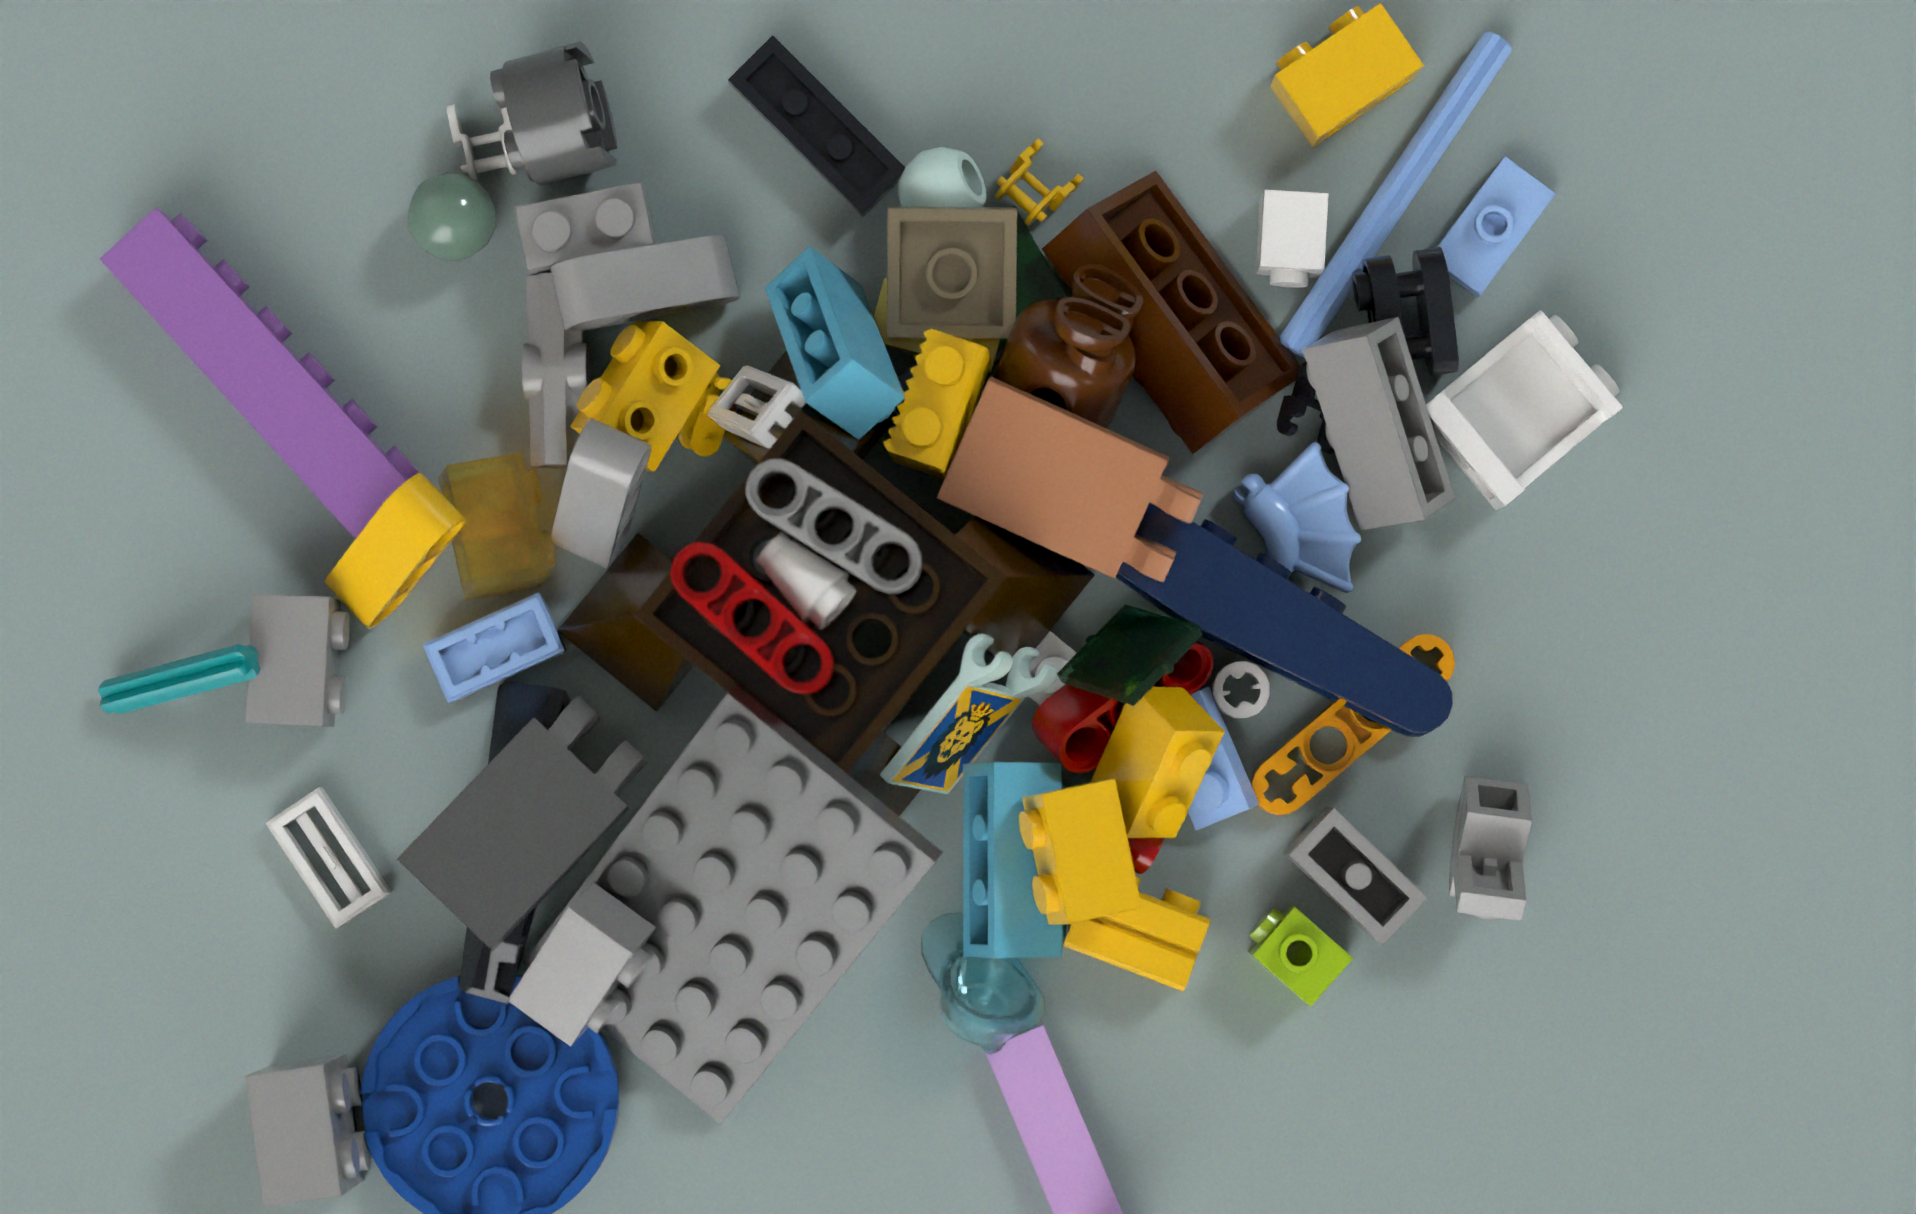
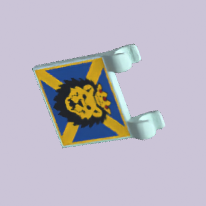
[880,634,1058,794]

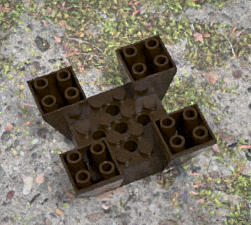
[558,350,1095,816]

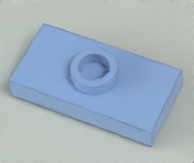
[1437,156,1556,298]
[422,592,567,703]

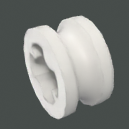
[1211,661,1270,718]

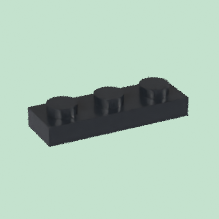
[728,35,905,217]

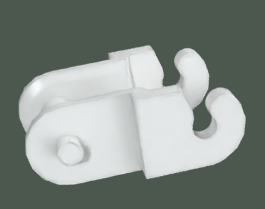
[446,104,517,181]

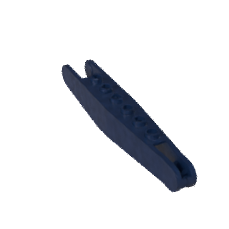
[895,367,1453,737]

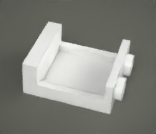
[1426,310,1623,510]

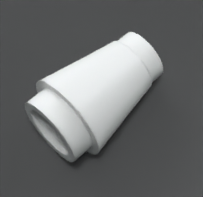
[756,532,856,629]

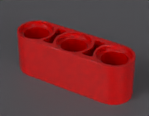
[671,542,834,694]
[1032,616,1213,773]

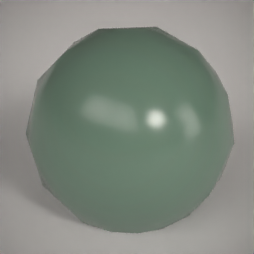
[408,172,496,261]

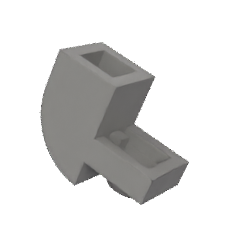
[1449,776,1532,921]

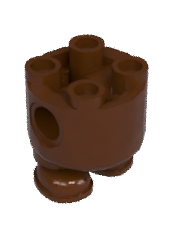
[993,263,1143,428]

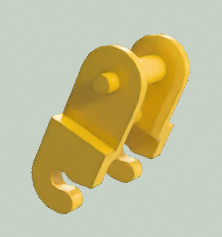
[995,138,1084,226]
[677,372,736,457]

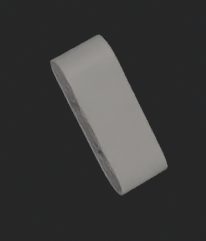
[551,235,740,332]
[550,418,652,569]
[746,459,922,594]

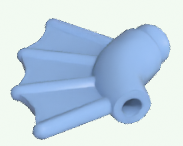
[1233,442,1361,593]

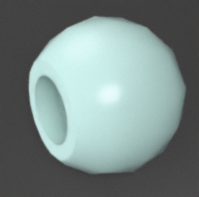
[898,147,987,207]

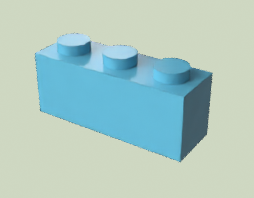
[765,246,905,440]
[963,762,1067,958]

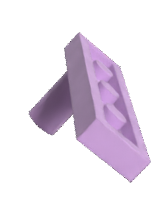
[984,1023,1123,1214]

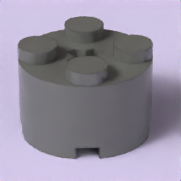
[490,41,617,186]

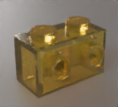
[438,452,555,602]

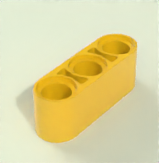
[324,472,466,629]

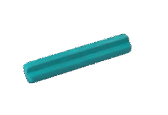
[98,644,261,714]

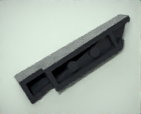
[459,682,571,1005]

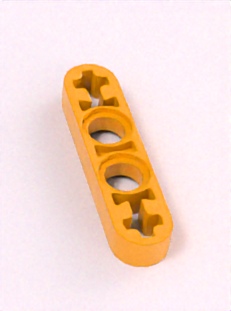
[1250,634,1455,815]

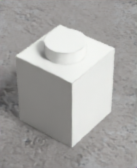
[1255,190,1329,288]

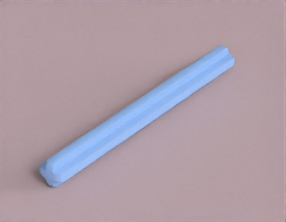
[1280,31,1512,357]

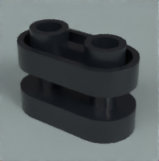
[1352,247,1459,376]

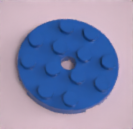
[361,974,620,1214]

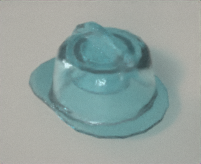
[921,912,1046,1055]

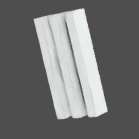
[708,365,806,449]
[266,787,393,929]

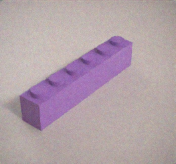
[99,207,420,539]

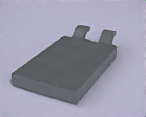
[397,695,647,951]

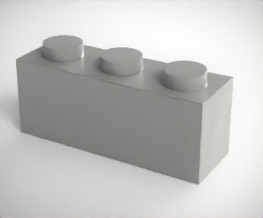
[1302,317,1455,531]

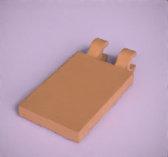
[936,377,1203,583]

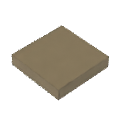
[887,206,1017,339]

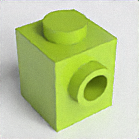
[1248,904,1354,1007]

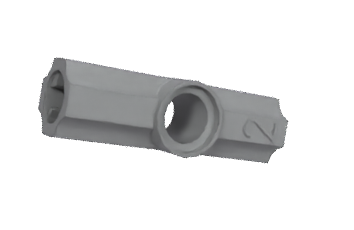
[522,273,592,469]

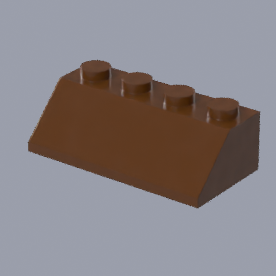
[1042,170,1301,454]

